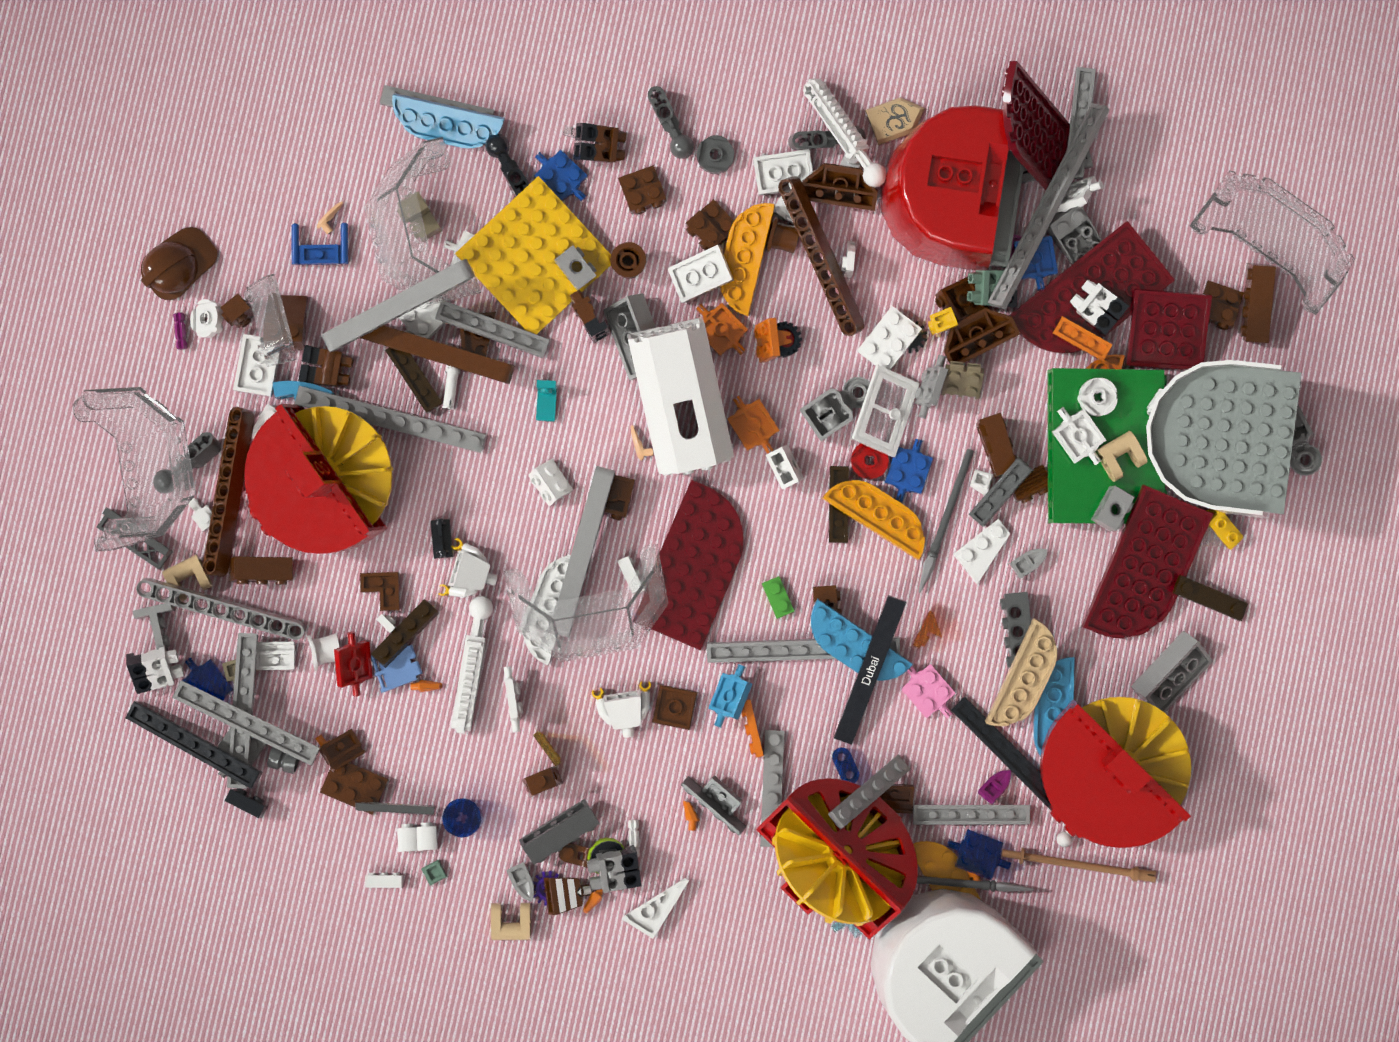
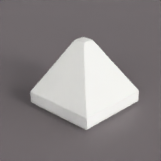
[970,469,993,495]

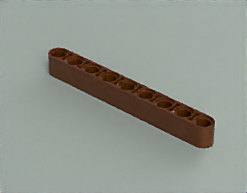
[778,176,864,336]
[360,325,515,385]
[203,406,254,577]

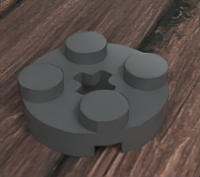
[696,135,734,174]

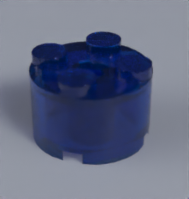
[442,798,483,838]

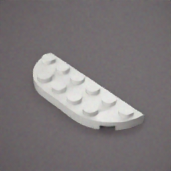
[523,555,571,665]

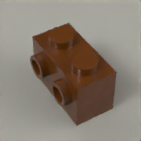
[220,294,256,328]

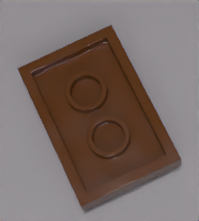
[320,763,389,815]

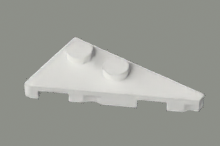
[622,878,689,939]

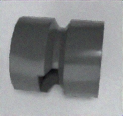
[267,747,300,774]

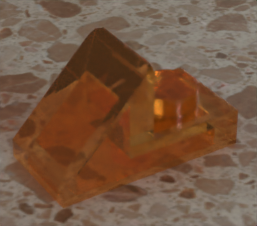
[912,611,942,649]

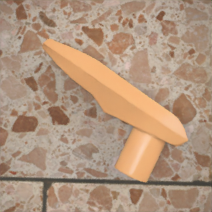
[317,201,343,234]
[631,425,653,461]

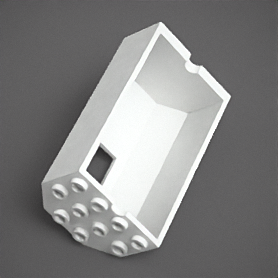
[627,317,734,476]

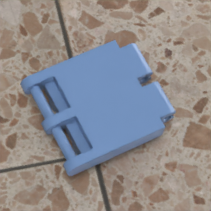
[371,645,423,693]

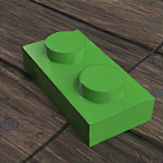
[762,576,794,619]

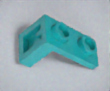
[536,380,557,422]

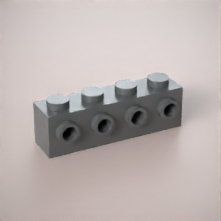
[519,799,600,865]

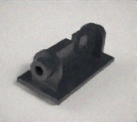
[431,519,453,559]

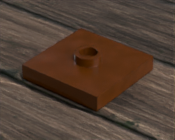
[652,685,698,730]

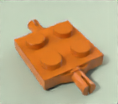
[696,303,748,357]
[727,396,780,454]

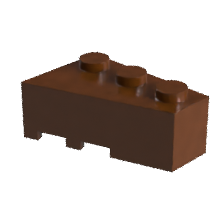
[976,412,1018,478]
[229,556,293,585]

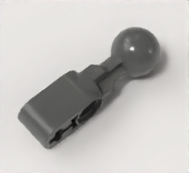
[648,86,694,159]
[788,126,866,150]
[153,432,222,494]

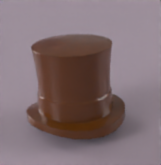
[766,217,799,254]
[610,242,646,279]

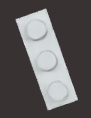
[617,556,644,594]
[365,873,403,888]

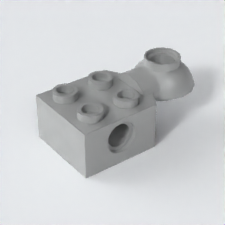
[800,377,870,441]
[1290,405,1322,476]

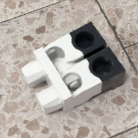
[1070,280,1129,336]
[126,647,184,694]

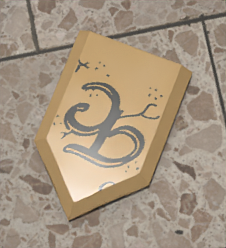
[865,97,925,146]

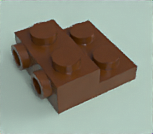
[618,165,667,215]
[685,199,734,251]
[935,277,989,322]
[1202,280,1244,330]
[604,475,635,521]

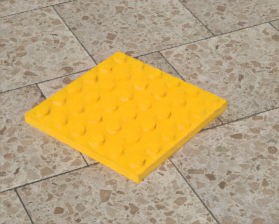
[455,176,611,335]

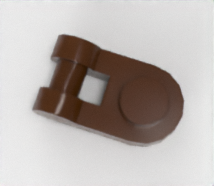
[559,843,590,868]

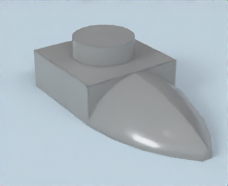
[1009,548,1047,579]
[506,862,534,902]

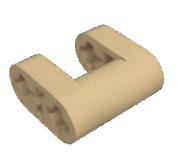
[1096,431,1147,482]
[162,554,213,602]
[491,903,531,940]

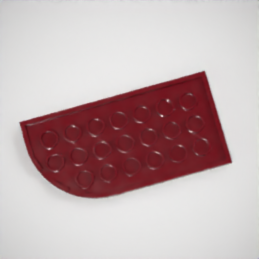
[1002,61,1070,191]
[1009,221,1175,353]
[630,480,744,651]
[1081,484,1213,638]

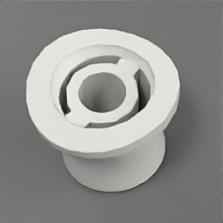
[307,633,340,671]

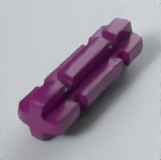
[173,312,187,350]

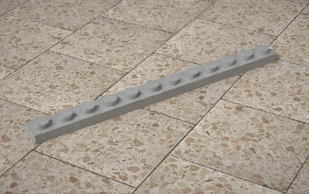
[988,103,1110,309]

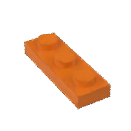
[1052,316,1113,362]
[741,699,764,758]

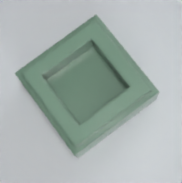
[421,860,448,886]

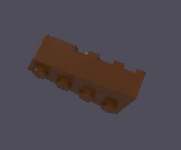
[1240,263,1276,343]

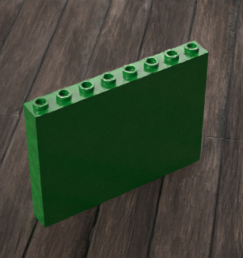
[1047,368,1167,524]

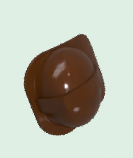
[141,227,218,300]

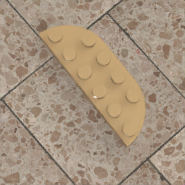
[985,618,1057,726]

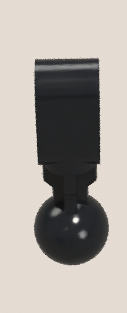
[485,134,529,197]

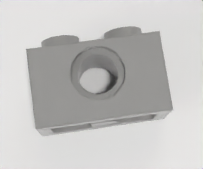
[554,246,596,291]
[1091,486,1135,532]

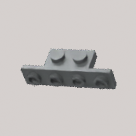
[681,775,746,835]

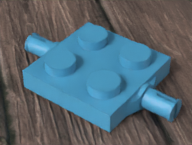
[708,664,753,728]

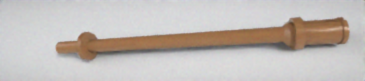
[1001,847,1156,883]

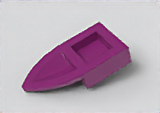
[978,770,1011,805]

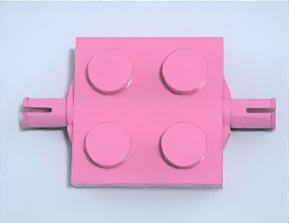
[901,664,955,718]

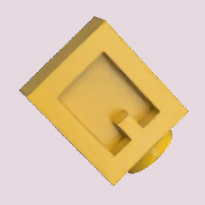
[928,307,958,338]
[1207,508,1243,550]

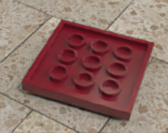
[1126,289,1212,370]

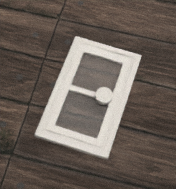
[851,364,920,458]

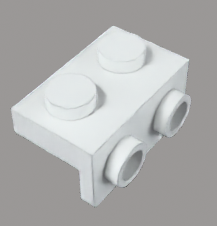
[529,459,573,506]

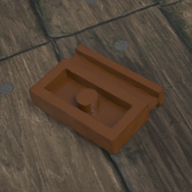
[319,728,366,772]
[880,784,914,814]

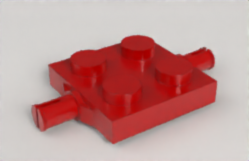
[334,631,373,697]

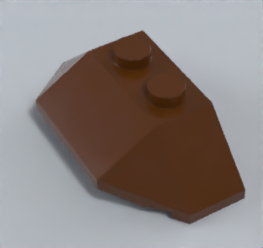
[802,163,878,211]
[944,308,1020,364]

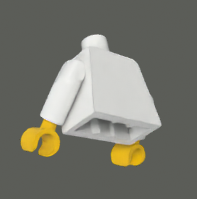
[438,538,497,598]
[592,681,651,738]

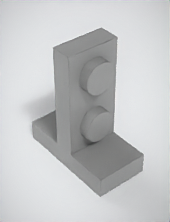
[133,603,175,651]

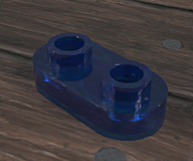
[832,747,860,783]

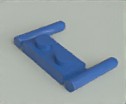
[291,222,348,265]

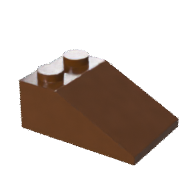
[264,295,308,350]

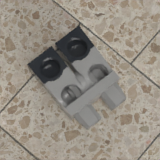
[587,845,642,893]

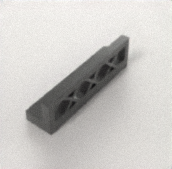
[97,507,173,570]

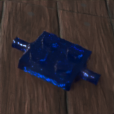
[182,658,234,713]
[947,829,1011,880]

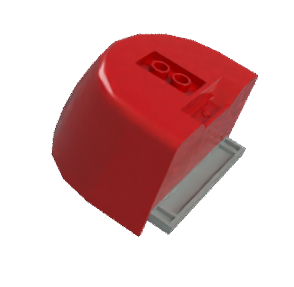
[880,105,1024,270]

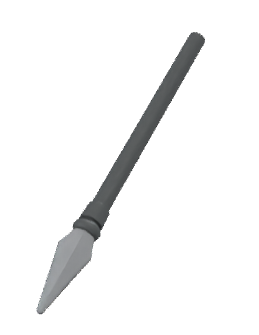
[919,449,974,593]
[917,876,1034,892]

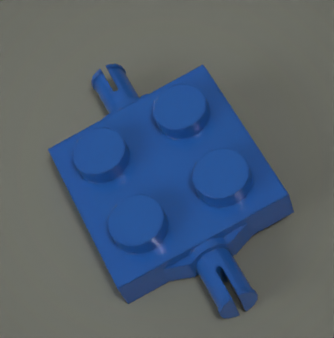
[534,149,588,202]
[1013,227,1058,290]
[885,439,933,503]

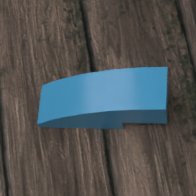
[272,381,334,400]

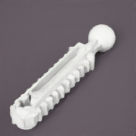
[803,78,886,187]
[451,596,493,734]

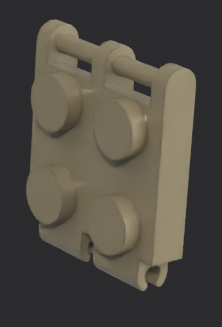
[941,361,984,399]

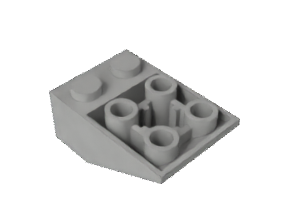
[1047,206,1102,265]

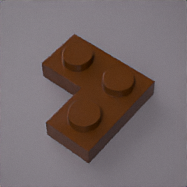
[360,572,400,611]

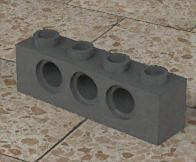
[1000,592,1031,668]

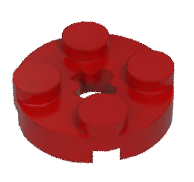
[850,443,889,480]

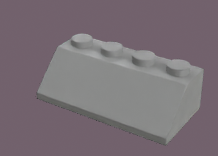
[603,293,656,380]
[1131,631,1213,713]

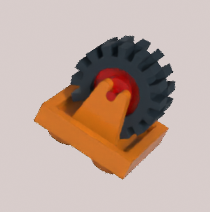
[754,318,802,363]

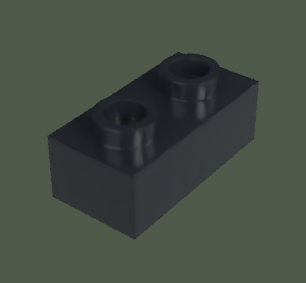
[224,788,268,818]

